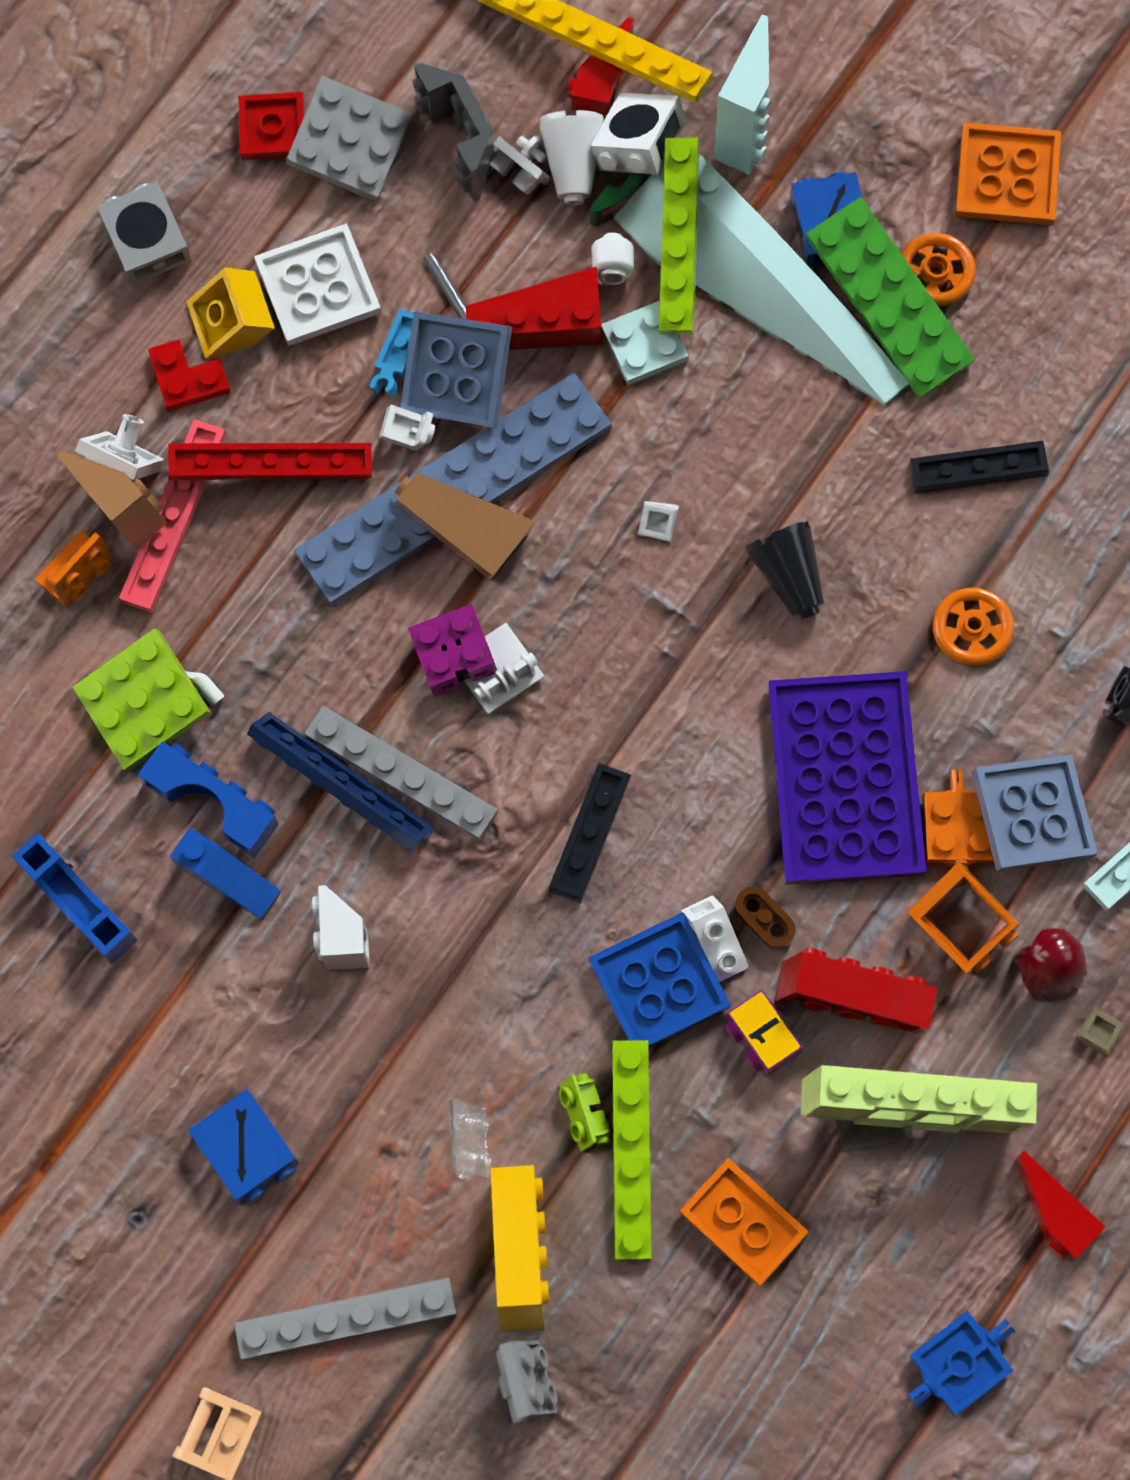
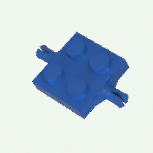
[907,1310,1015,1416]

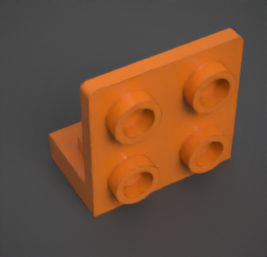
[35,530,112,608]

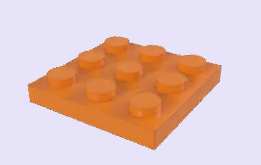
[955,122,1061,226]

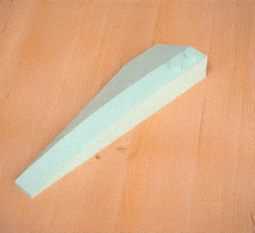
[614,154,909,406]

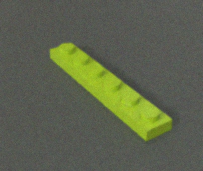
[659,137,700,335]
[612,1040,652,1259]

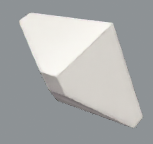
[638,501,679,542]

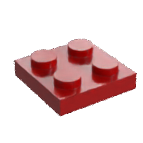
[238,92,305,160]

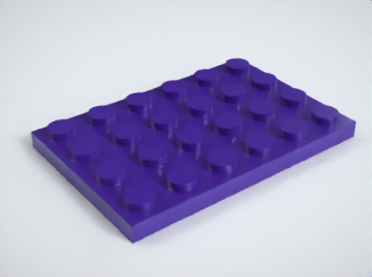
[768,671,926,885]

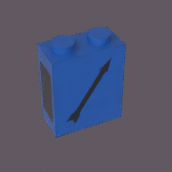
[790,172,862,268]
[188,1089,299,1205]

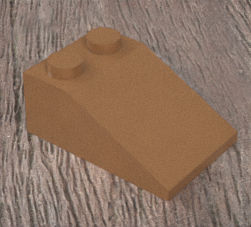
[56,451,167,549]

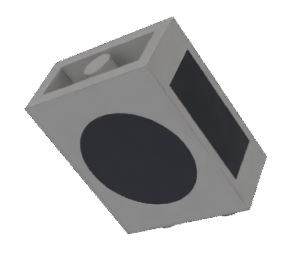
[97,181,192,286]

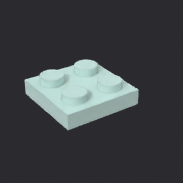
[601,301,689,386]

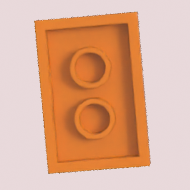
[679,1158,809,1287]

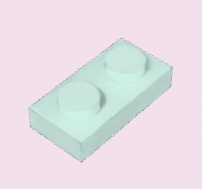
[1082,842,1130,912]

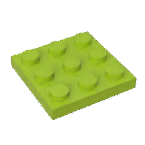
[73,628,211,772]

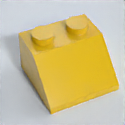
[186,267,274,359]

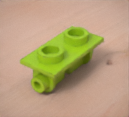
[559,1073,611,1152]

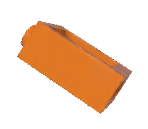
[907,863,1021,974]

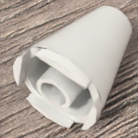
[539,110,604,205]

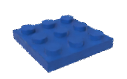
[588,912,731,1048]

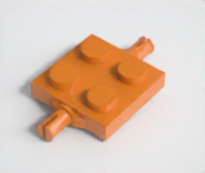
[922,769,994,887]

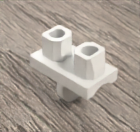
[490,136,551,195]

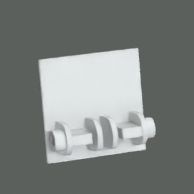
[464,623,545,714]

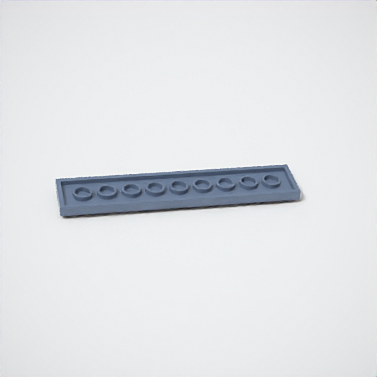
[294,373,612,607]

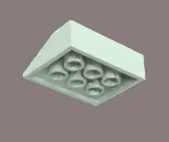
[714,15,772,175]

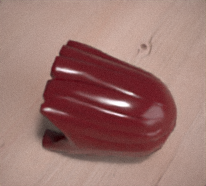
[1013,928,1087,1002]

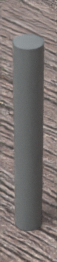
[423,252,467,319]

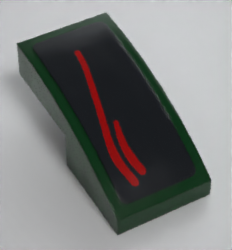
[590,173,648,227]

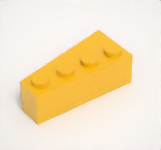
[491,1165,550,1332]

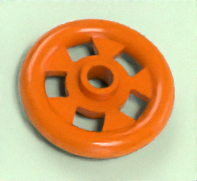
[901,233,976,306]
[932,587,1015,666]

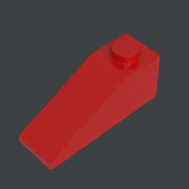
[567,17,634,118]
[1015,1151,1106,1262]

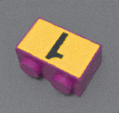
[724,989,803,1077]

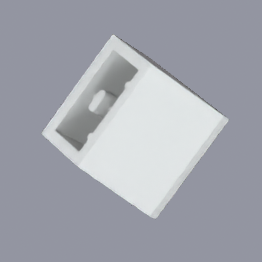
[312,885,370,970]

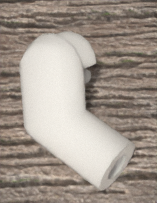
[185,671,225,707]

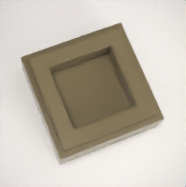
[1075,1006,1126,1057]

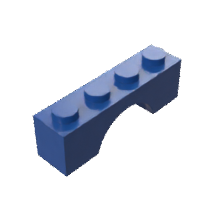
[137,741,278,858]
[12,833,138,964]

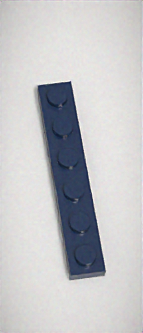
[247,712,434,852]

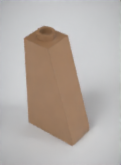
[394,473,535,580]

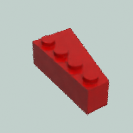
[774,948,937,1034]

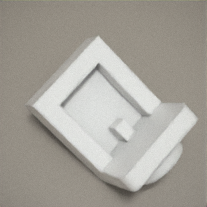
[379,405,435,451]

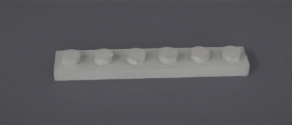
[304,706,498,841]
[235,1278,457,1360]

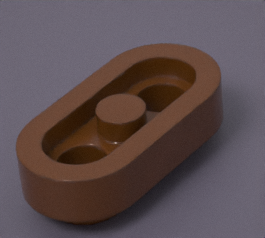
[735,887,795,950]

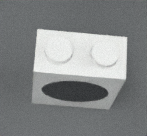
[590,93,686,175]

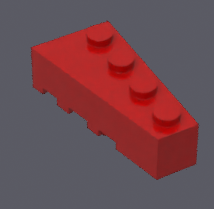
[466,266,602,350]

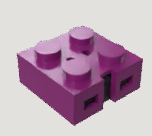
[408,604,497,697]

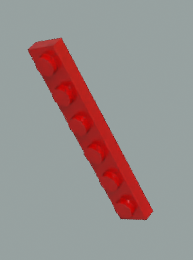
[168,443,372,480]

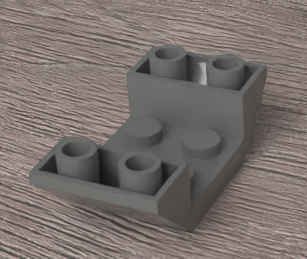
[412,63,494,202]

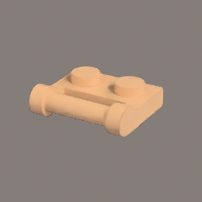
[173,1387,263,1480]

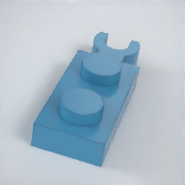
[370,309,414,398]

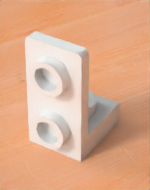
[681,895,748,982]

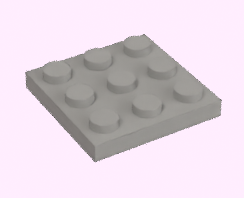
[285,76,412,202]

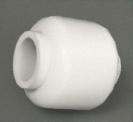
[592,233,634,285]

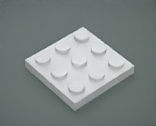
[254,223,381,346]

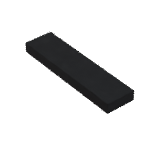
[909,441,1050,494]
[548,763,631,903]

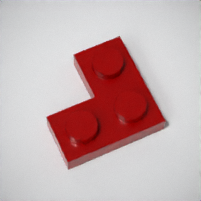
[148,339,231,412]

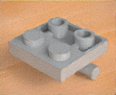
[496,1341,557,1424]

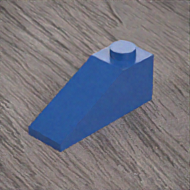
[170,828,281,920]

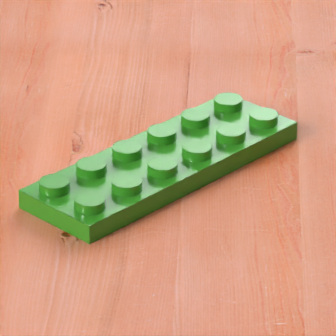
[805,197,975,399]

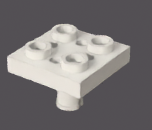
[75,414,165,481]

